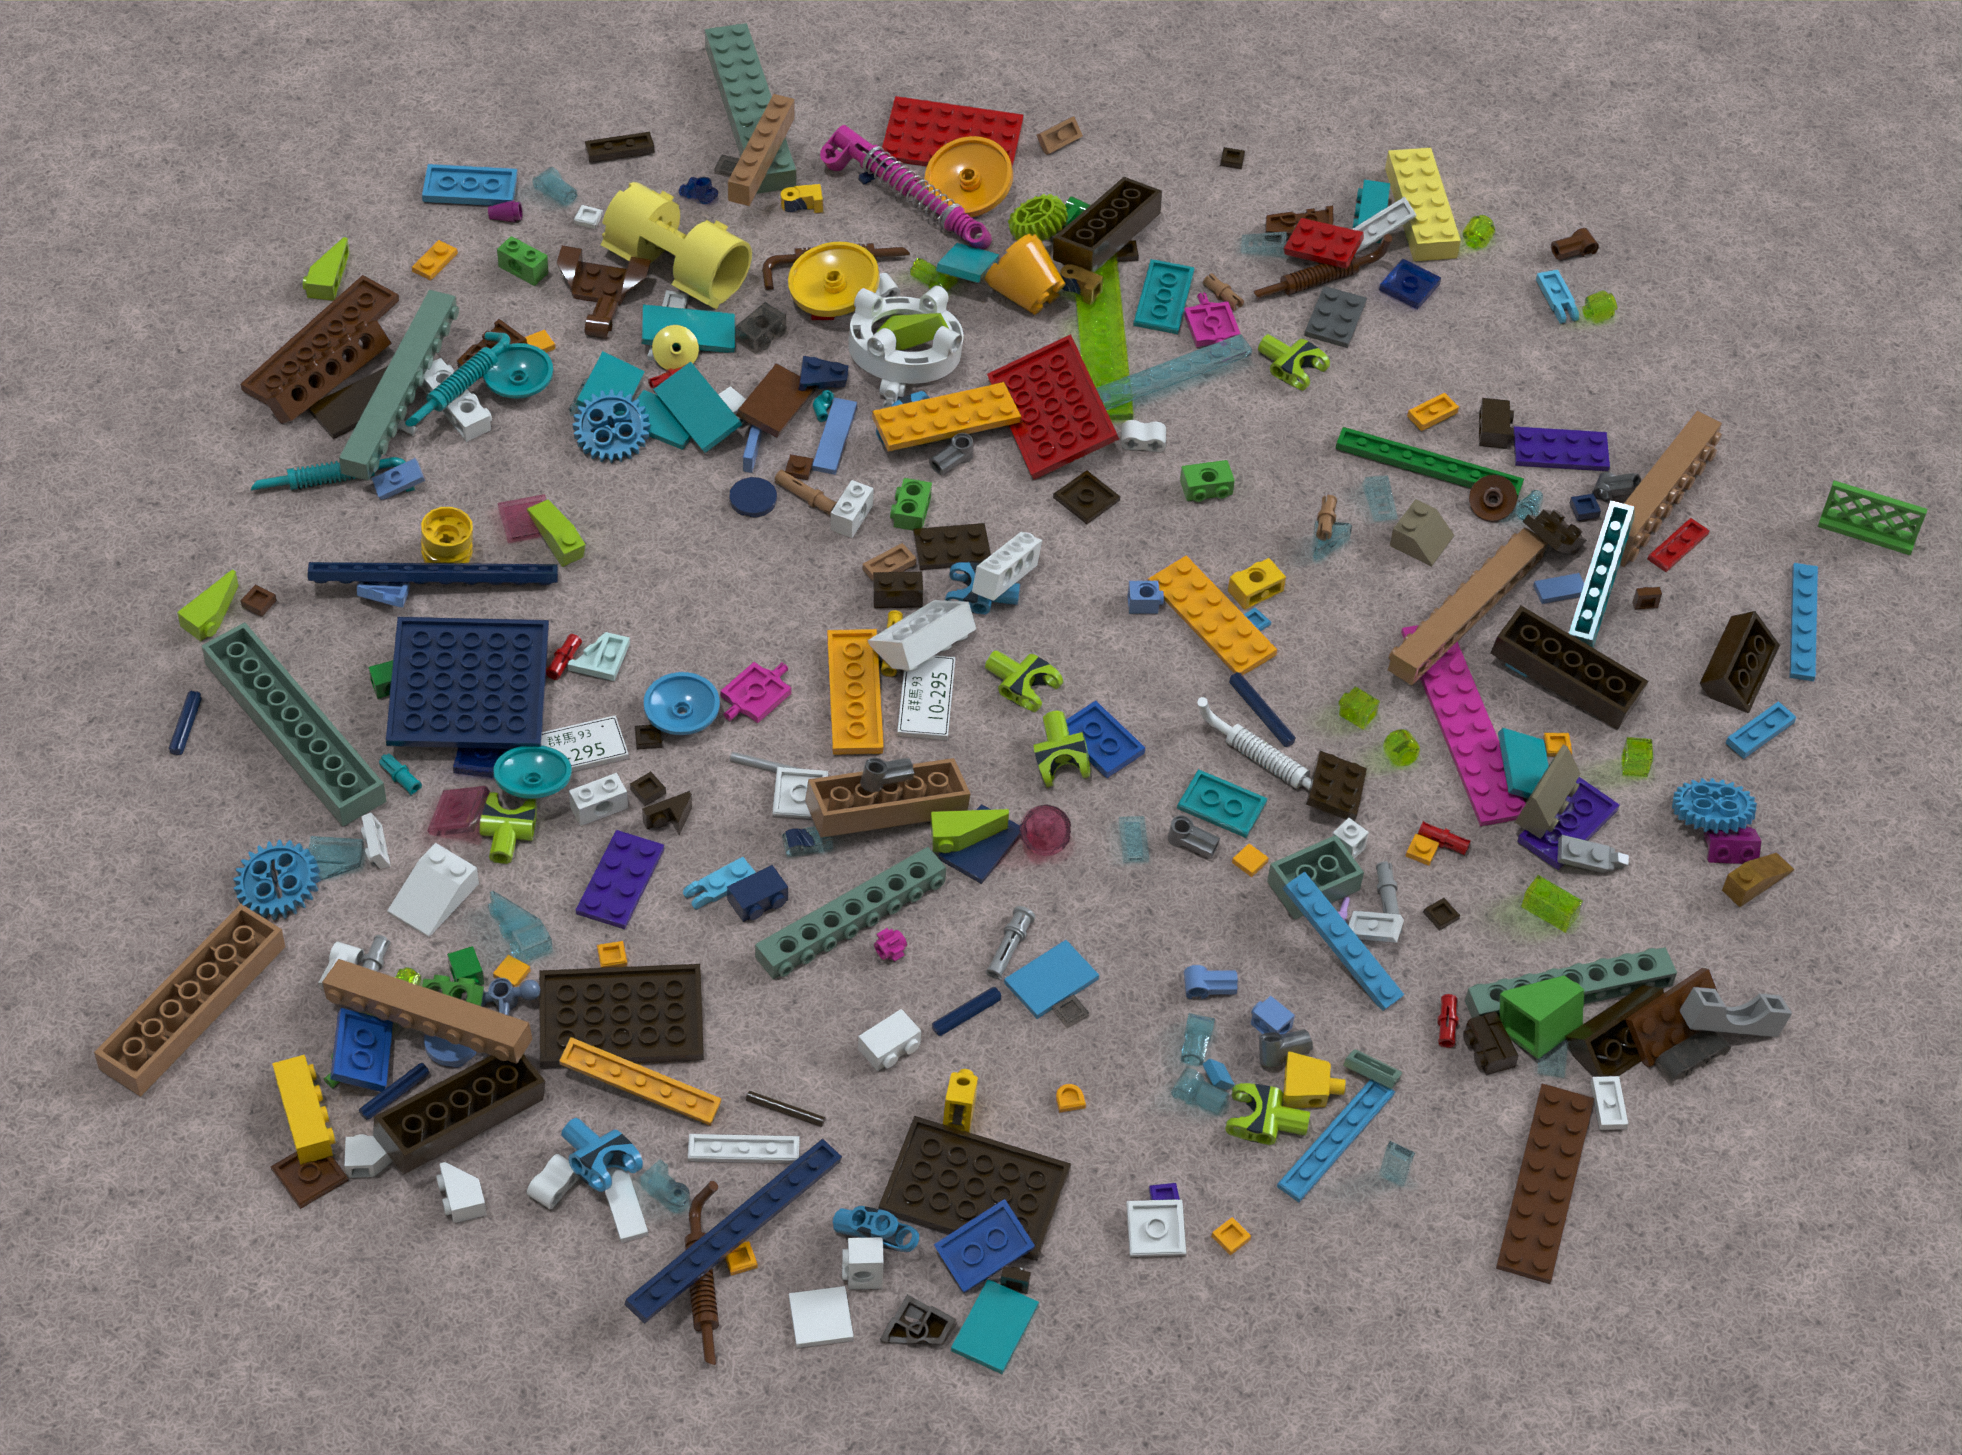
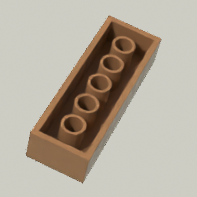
[805,758,971,838]

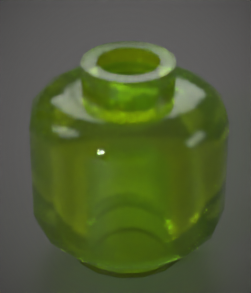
[1462,215,1496,249]
[1582,290,1618,323]
[1383,729,1420,766]

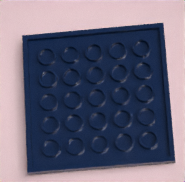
[386,617,549,749]

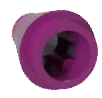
[488,200,523,223]

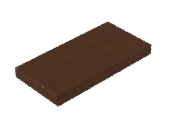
[736,363,817,438]

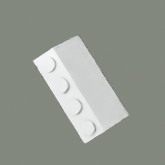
[868,600,976,672]

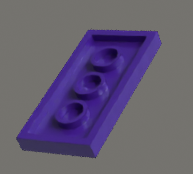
[1513,426,1610,472]
[1517,777,1620,870]
[576,830,664,930]

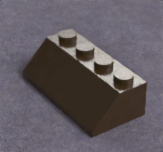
[1699,611,1780,713]
[1565,985,1664,1077]

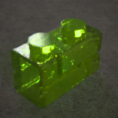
[1521,875,1583,933]

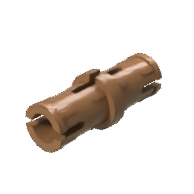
[1203,273,1244,311]
[1316,495,1337,541]

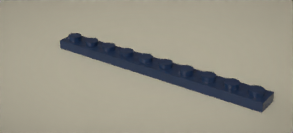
[308,562,558,585]
[624,1138,842,1324]

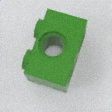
[497,236,549,286]
[1180,460,1235,502]

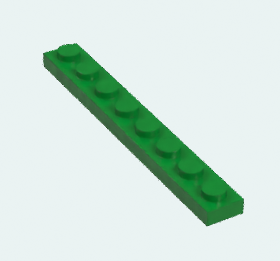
[1335,427,1524,500]

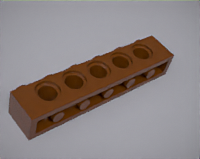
[265,320,392,424]

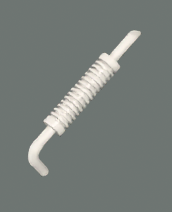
[1197,697,1311,790]

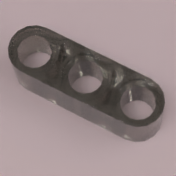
[1654,1030,1731,1085]

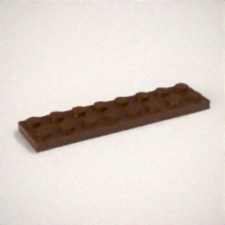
[240,275,399,405]
[1496,1083,1594,1284]

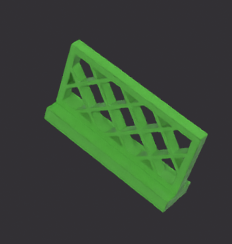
[1818,480,1928,555]

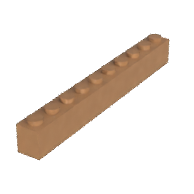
[1388,527,1548,685]

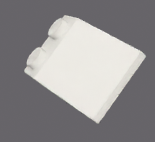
[387,843,479,937]

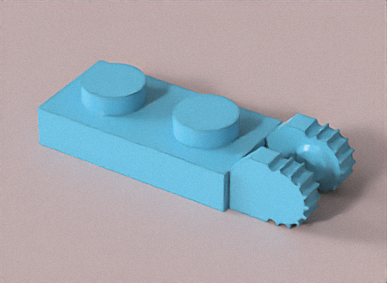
[1536,270,1579,324]
[682,857,756,910]

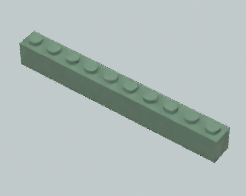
[339,290,459,481]

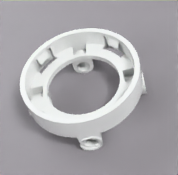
[848,286,963,384]

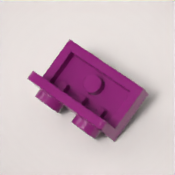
[1704,826,1762,864]

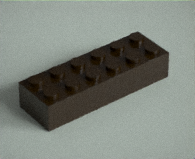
[1053,177,1162,273]
[1490,605,1649,730]
[373,1054,545,1175]

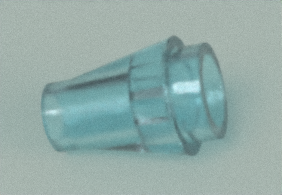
[1516,490,1543,520]

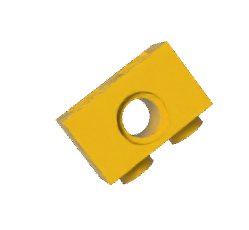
[1228,558,1286,610]

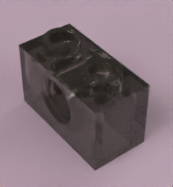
[735,302,787,354]

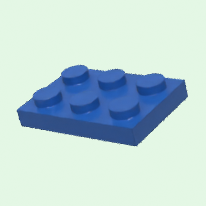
[1066,700,1145,778]
[330,1008,393,1092]
[934,1199,1036,1293]

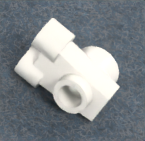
[879,379,906,408]

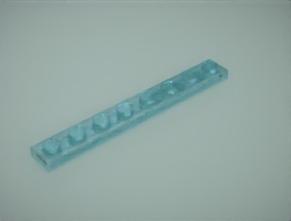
[1096,334,1252,410]

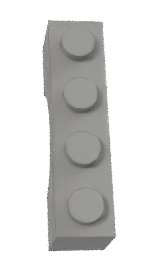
[1679,987,1792,1037]

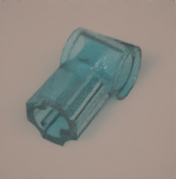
[532,167,578,206]
[1181,1013,1215,1066]
[1171,1068,1229,1115]

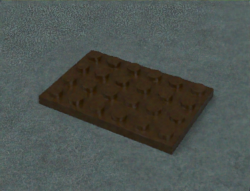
[539,964,704,1067]
[878,1116,1071,1261]

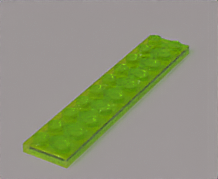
[1074,252,1134,420]

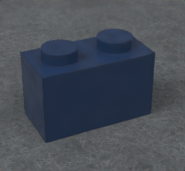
[727,865,788,922]

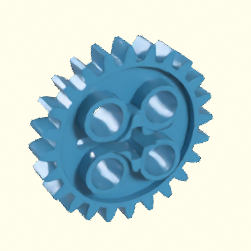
[573,389,650,463]
[1672,778,1757,834]
[233,840,321,920]

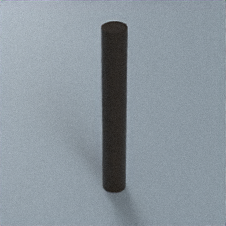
[746,1091,826,1127]

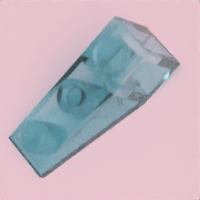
[488,891,553,964]

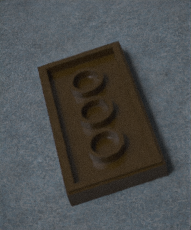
[308,366,388,439]

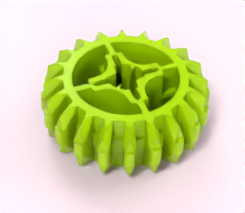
[1008,194,1068,241]

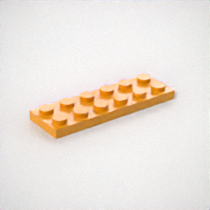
[872,382,1021,452]
[1148,555,1277,675]
[827,629,884,755]

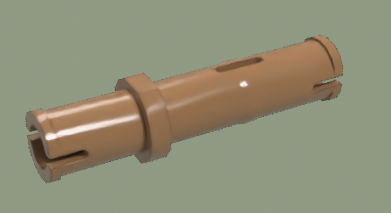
[774,470,837,516]

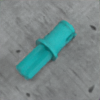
[379,753,422,795]

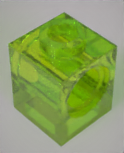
[1338,686,1380,730]
[1621,737,1653,777]

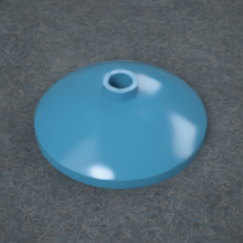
[644,672,720,735]

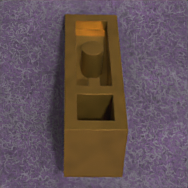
[1722,852,1795,907]

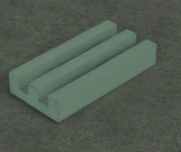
[1343,1049,1402,1089]

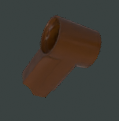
[1551,228,1599,260]
[584,295,618,339]

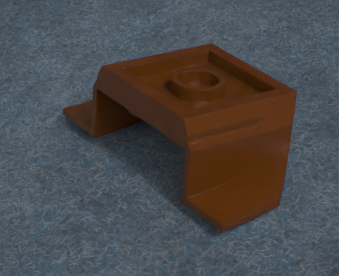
[556,245,651,306]

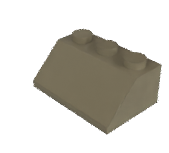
[1514,744,1581,839]

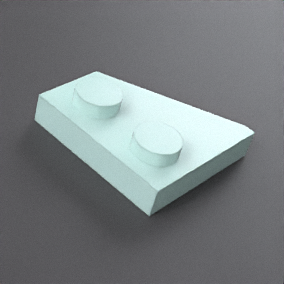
[568,632,630,681]

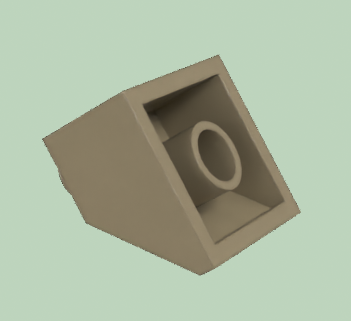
[1390,499,1454,567]

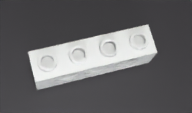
[420,358,492,442]
[972,532,1042,601]

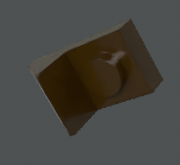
[642,791,692,835]

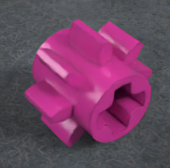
[874,928,907,962]

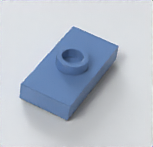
[372,458,425,500]

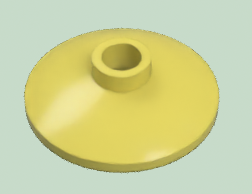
[652,325,699,370]

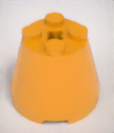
[985,233,1066,316]

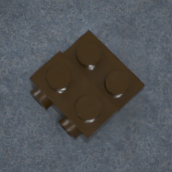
[1522,509,1587,555]

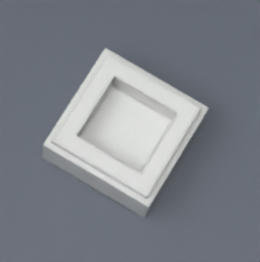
[574,205,603,229]

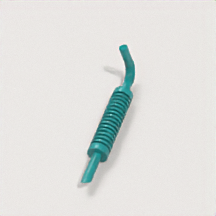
[405,332,511,427]
[251,457,415,492]

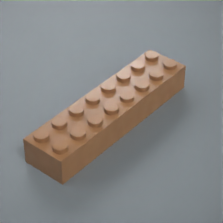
[1620,411,1722,567]
[94,904,285,1097]

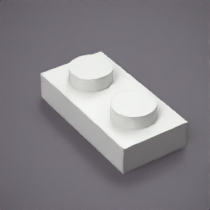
[361,813,391,869]
[1349,911,1404,943]
[1590,1076,1628,1130]

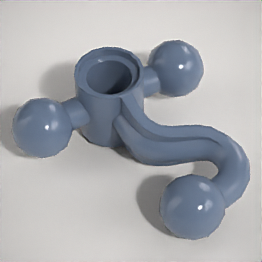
[466,978,540,1016]

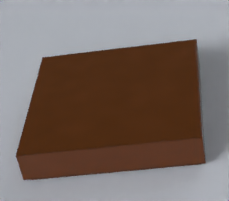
[270,1152,349,1209]

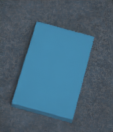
[1004,940,1099,1019]

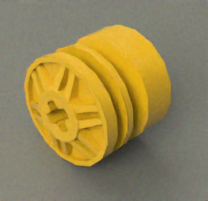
[421,507,473,563]

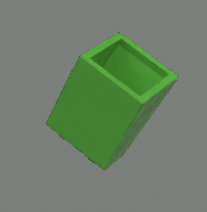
[1499,975,1584,1059]

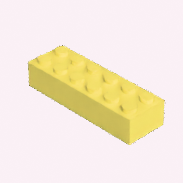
[1385,148,1461,261]

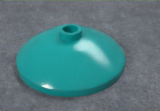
[483,343,553,399]
[494,745,572,799]

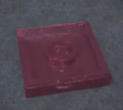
[498,494,547,543]
[427,786,490,836]

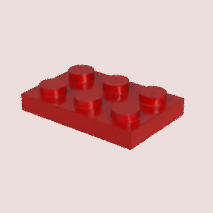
[1284,218,1364,269]

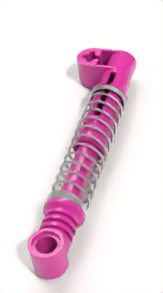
[820,125,992,250]

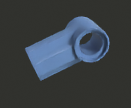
[1184,965,1238,999]

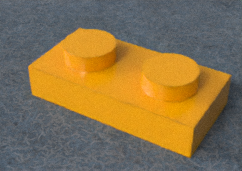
[412,240,458,281]
[1407,393,1459,431]

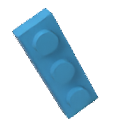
[1726,701,1796,759]

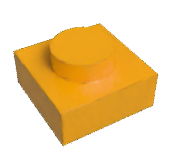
[1405,834,1439,866]

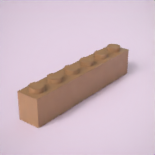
[728,94,795,206]

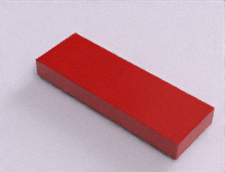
[1647,518,1710,572]

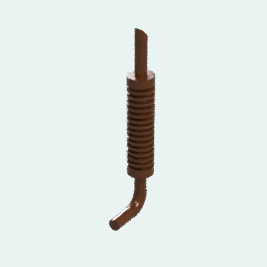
[1254,234,1393,298]
[762,243,910,290]
[684,1181,719,1365]

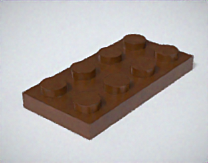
[1625,968,1718,1067]

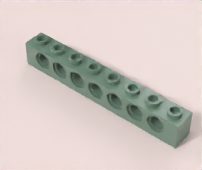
[755,847,946,979]
[1465,947,1677,1018]

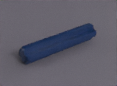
[169,690,202,755]
[932,987,1001,1036]
[359,1063,430,1120]

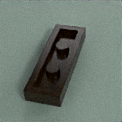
[585,131,655,163]

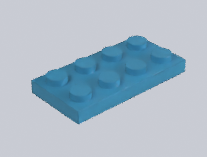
[422,164,518,206]

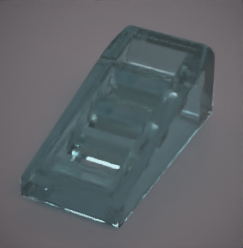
[1241,232,1288,258]
[1362,475,1398,521]

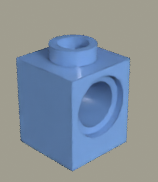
[1127,581,1164,614]
[1251,996,1295,1035]

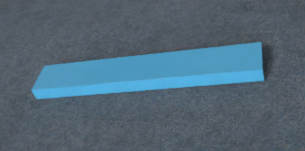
[1277,1079,1395,1202]

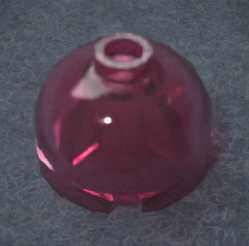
[1019,804,1071,856]

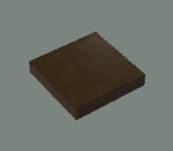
[1053,470,1121,525]

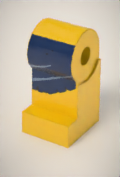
[780,184,823,213]

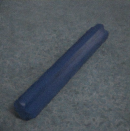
[1229,672,1296,747]

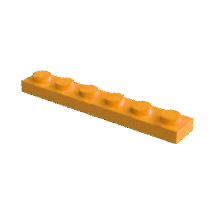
[559,1037,722,1126]

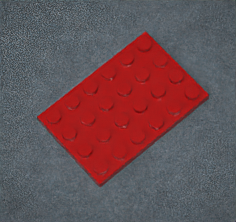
[882,96,1024,168]
[987,334,1120,480]

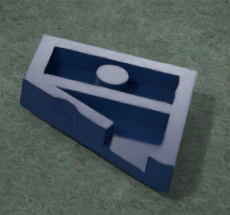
[798,355,849,391]

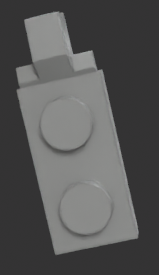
[1557,835,1629,873]

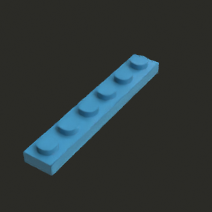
[1789,563,1818,682]
[1283,872,1405,1011]

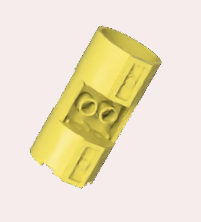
[600,182,752,309]

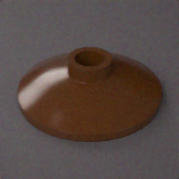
[1469,475,1517,521]

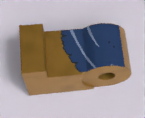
[1060,265,1103,305]

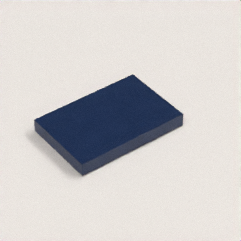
[938,804,1024,884]

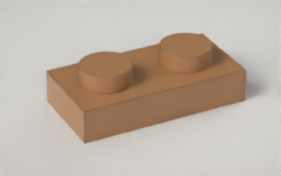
[1036,116,1083,155]
[862,543,916,581]

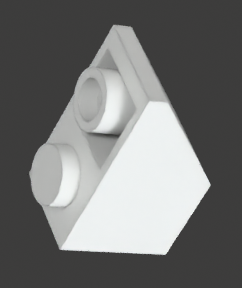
[345,1134,392,1178]
[436,1162,486,1223]

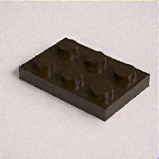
[913,523,991,570]
[1306,751,1367,821]

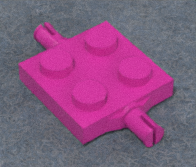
[1184,292,1241,355]
[720,662,791,723]

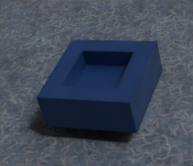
[1569,494,1601,521]

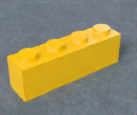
[272,1054,336,1165]

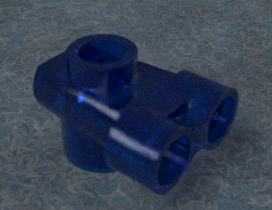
[679,177,718,204]

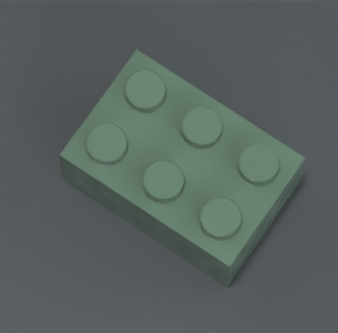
[1267,835,1364,920]

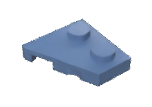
[357,581,410,607]

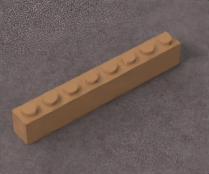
[322,959,532,1064]

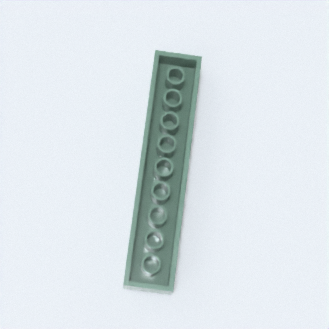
[705,23,796,194]
[202,622,387,827]

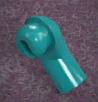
[812,390,834,422]

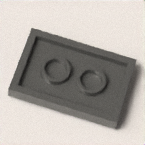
[1304,286,1367,348]

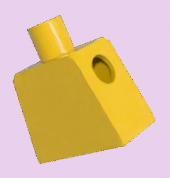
[1283,1052,1346,1108]
[943,1069,978,1132]

